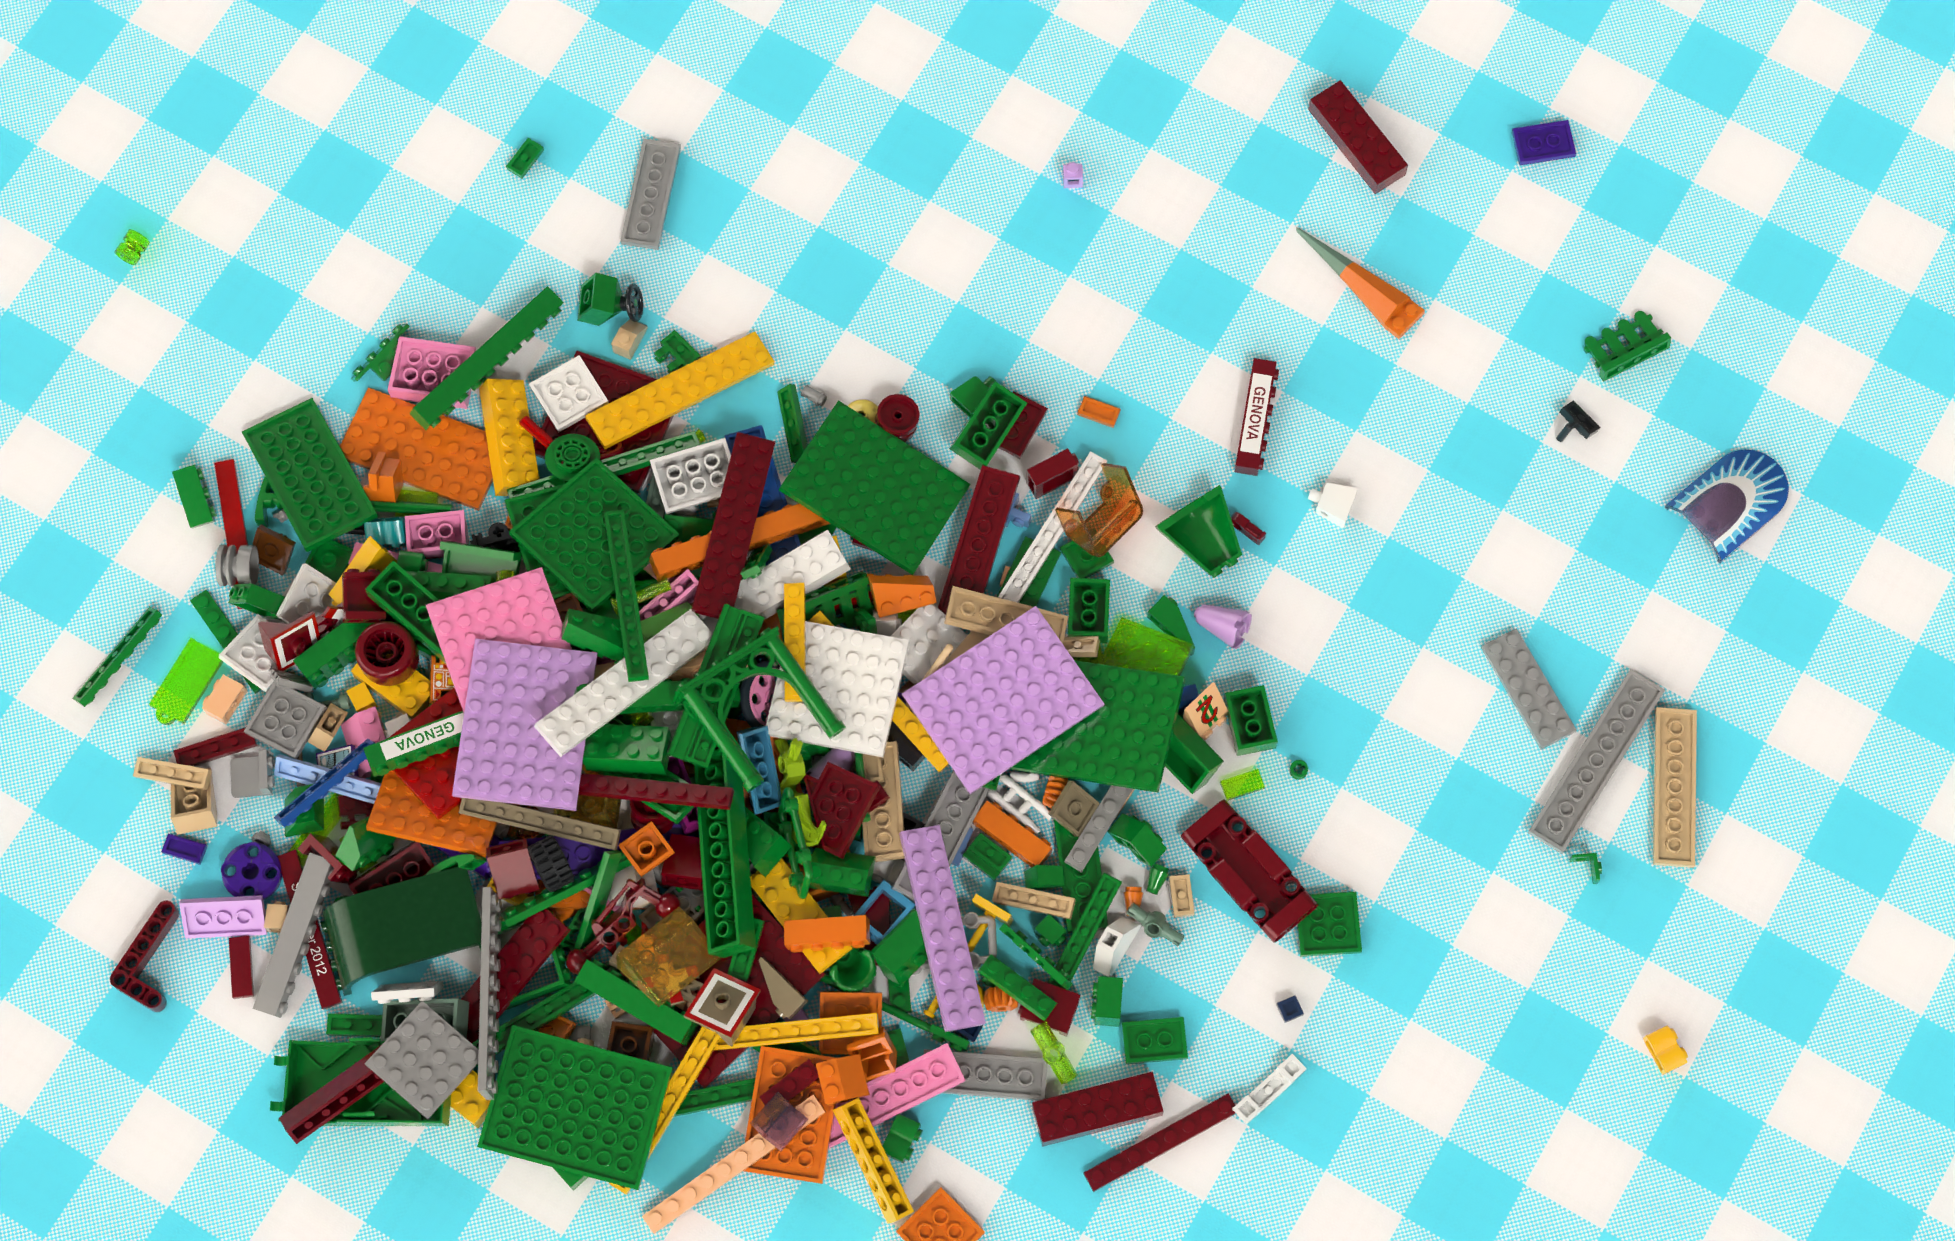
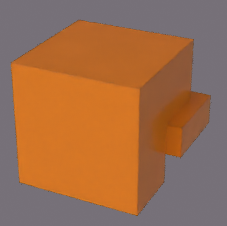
[363,452,403,503]
[846,1027,897,1081]

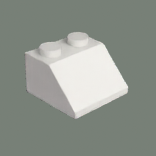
[609,865,658,909]

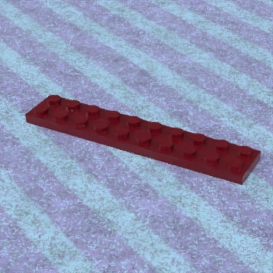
[692,432,776,619]

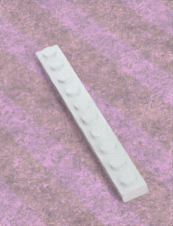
[998,451,1107,603]

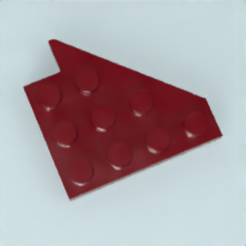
[803,762,881,859]

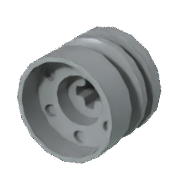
[215,544,259,586]

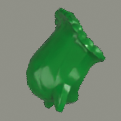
[829,946,877,992]

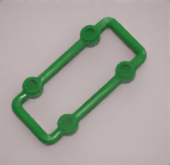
[776,787,813,899]

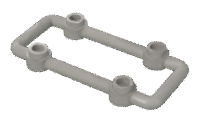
[912,912,997,975]

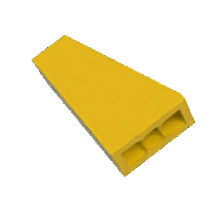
[329,536,397,606]

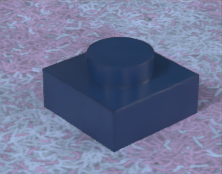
[1276,995,1304,1023]

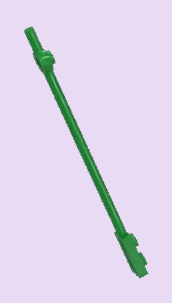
[820,975,970,1052]

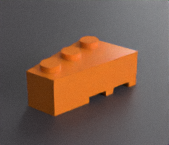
[867,573,937,618]

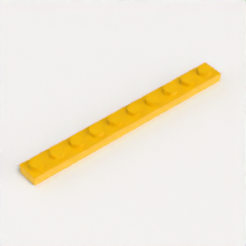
[808,611,949,772]
[609,1026,721,1194]

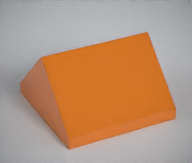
[618,821,675,877]

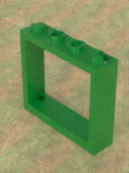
[480,910,572,1010]

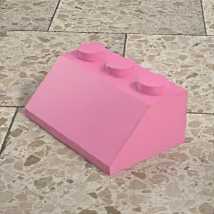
[405,510,469,559]
[341,707,387,779]

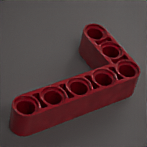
[110,900,179,1012]

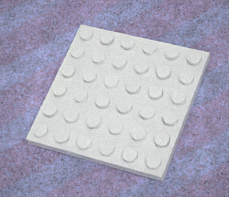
[766,621,910,757]

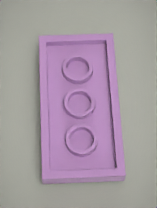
[179,895,267,938]

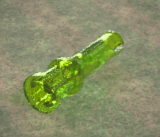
[610,578,672,615]

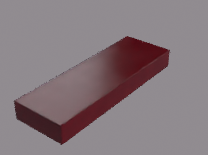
[229,935,254,999]

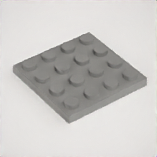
[365,1001,479,1119]

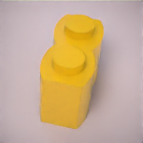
[1643,1025,1688,1075]

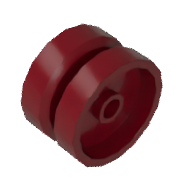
[875,394,920,442]
[630,800,674,834]

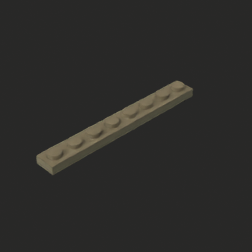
[459,798,621,850]

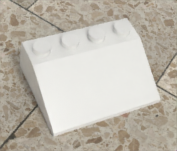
[650,438,731,514]

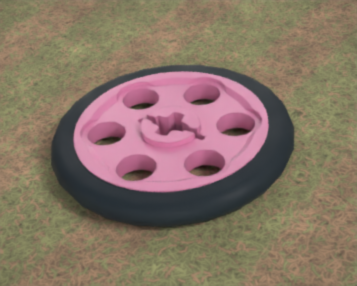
[740,660,780,727]

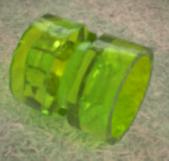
[114,229,150,266]

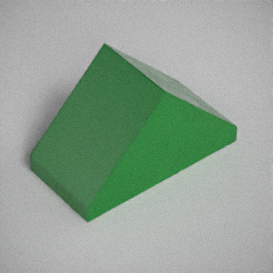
[1024,865,1065,890]

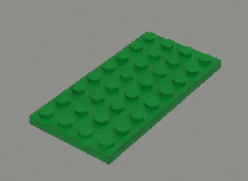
[242,398,378,552]

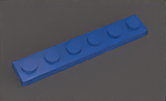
[274,739,375,827]

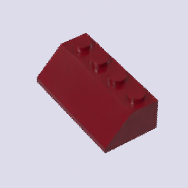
[348,841,434,894]

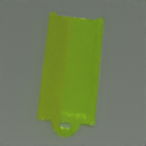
[149,638,223,725]

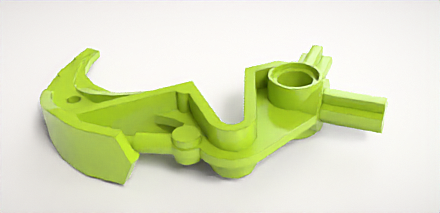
[774,738,826,846]

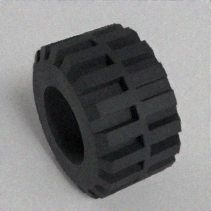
[528,835,574,893]

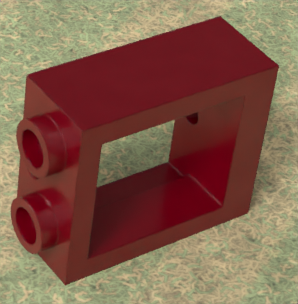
[1026,448,1079,499]

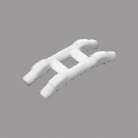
[987,773,1052,835]

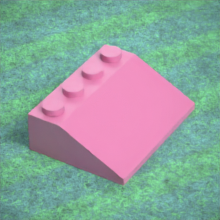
[388,336,476,409]

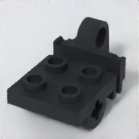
[470,522,520,552]

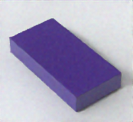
[161,833,208,865]

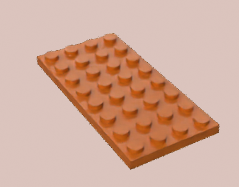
[340,387,493,511]

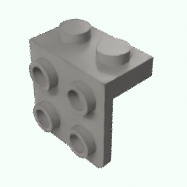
[231,750,275,798]

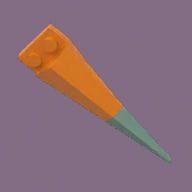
[1296,227,1425,339]

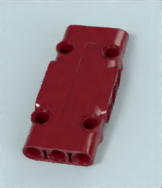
[1181,799,1318,943]

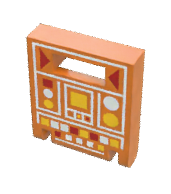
[430,655,454,704]

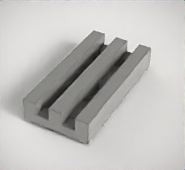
[269,668,313,693]

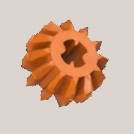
[1042,776,1068,808]
[984,986,1018,1012]

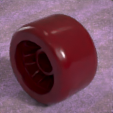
[355,621,419,686]

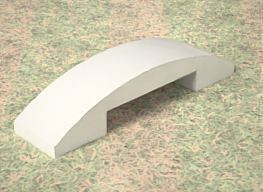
[1232,1054,1306,1124]

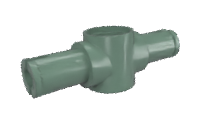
[1126,903,1185,947]

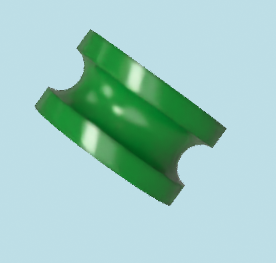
[1290,760,1308,780]

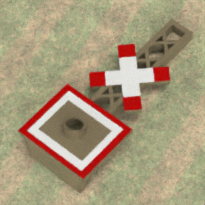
[609,945,761,1046]

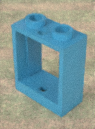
[854,880,916,945]

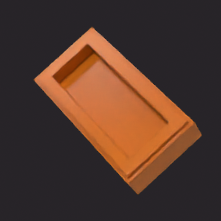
[1077,396,1121,428]

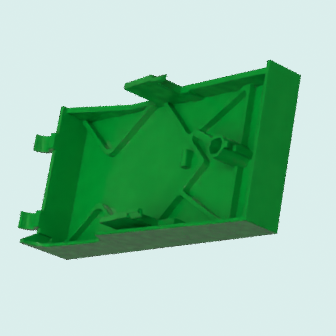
[270,1037,451,1126]

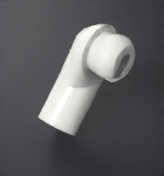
[1010,771,1040,783]

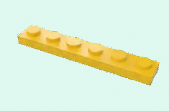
[784,583,806,702]

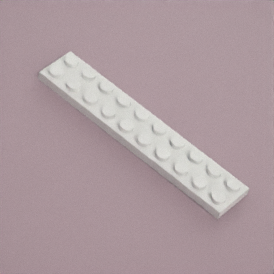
[534,609,713,757]

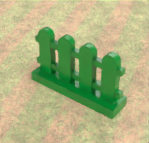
[1584,311,1671,382]
[805,571,874,628]

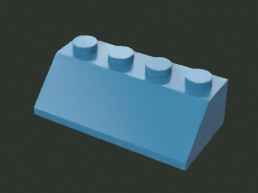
[736,726,782,814]

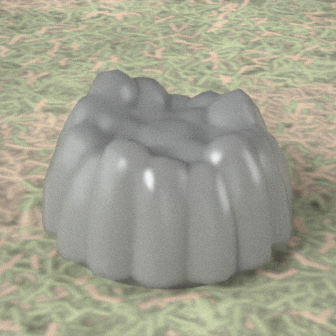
[251,831,271,847]

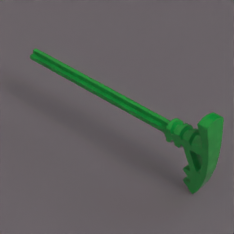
[255,477,453,527]

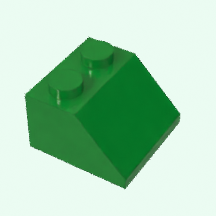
[285,784,324,837]

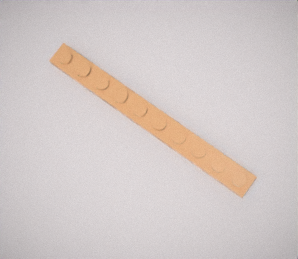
[642,1095,826,1234]

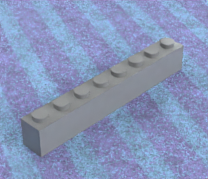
[252,853,334,1018]

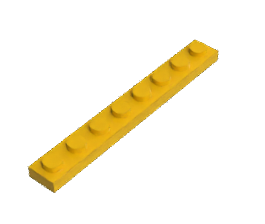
[714,1013,879,1050]

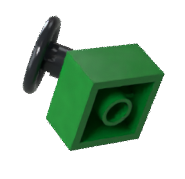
[577,273,644,326]

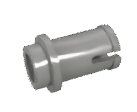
[801,385,827,406]

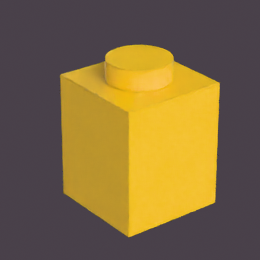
[346,682,378,712]

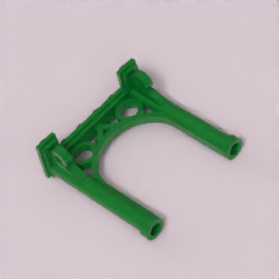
[672,626,846,792]

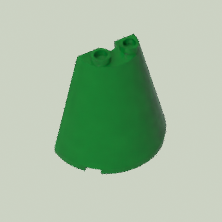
[1155,485,1242,578]

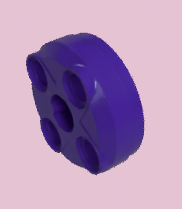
[221,842,282,900]

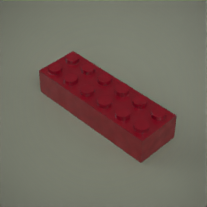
[1308,80,1408,194]
[1032,1071,1164,1147]

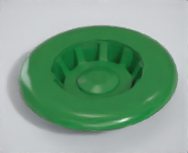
[545,434,600,481]

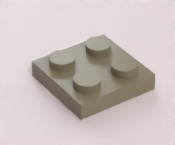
[1048,780,1100,837]

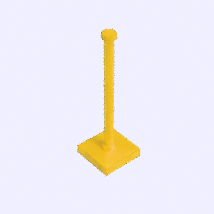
[923,894,1013,1019]

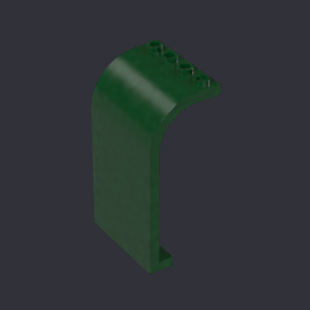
[320,867,482,996]

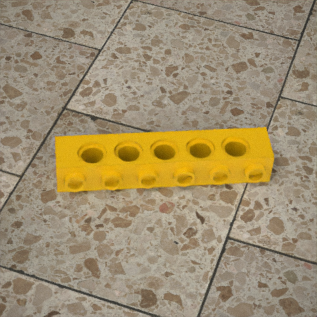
[833,1097,914,1224]

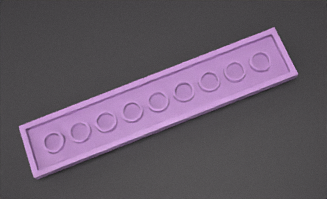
[899,825,986,1032]

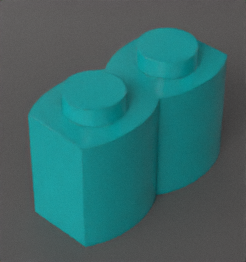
[364,517,406,547]

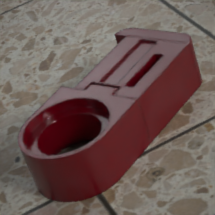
[1231,512,1266,545]

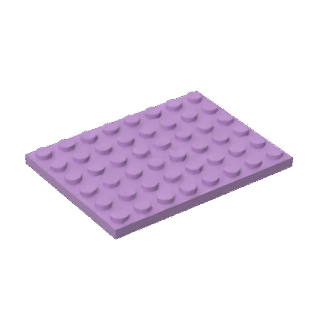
[902,606,1104,794]
[452,638,597,811]

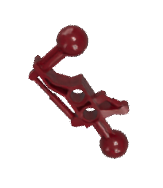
[566,878,681,974]

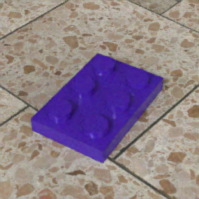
[1512,120,1576,166]

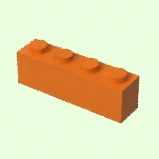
[973,801,1052,868]
[784,915,870,952]

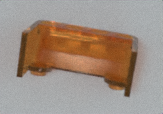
[1055,463,1143,557]

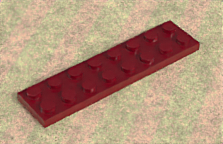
[938,465,1020,615]
[461,908,571,1043]

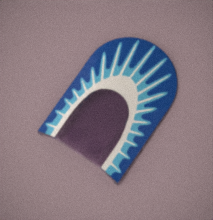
[1665,450,1789,564]

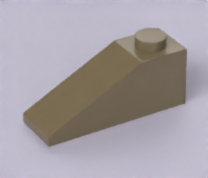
[759,957,808,1019]

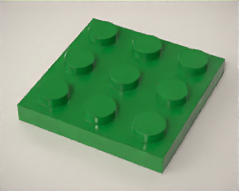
[1297,892,1362,957]

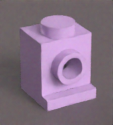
[1063,162,1083,188]

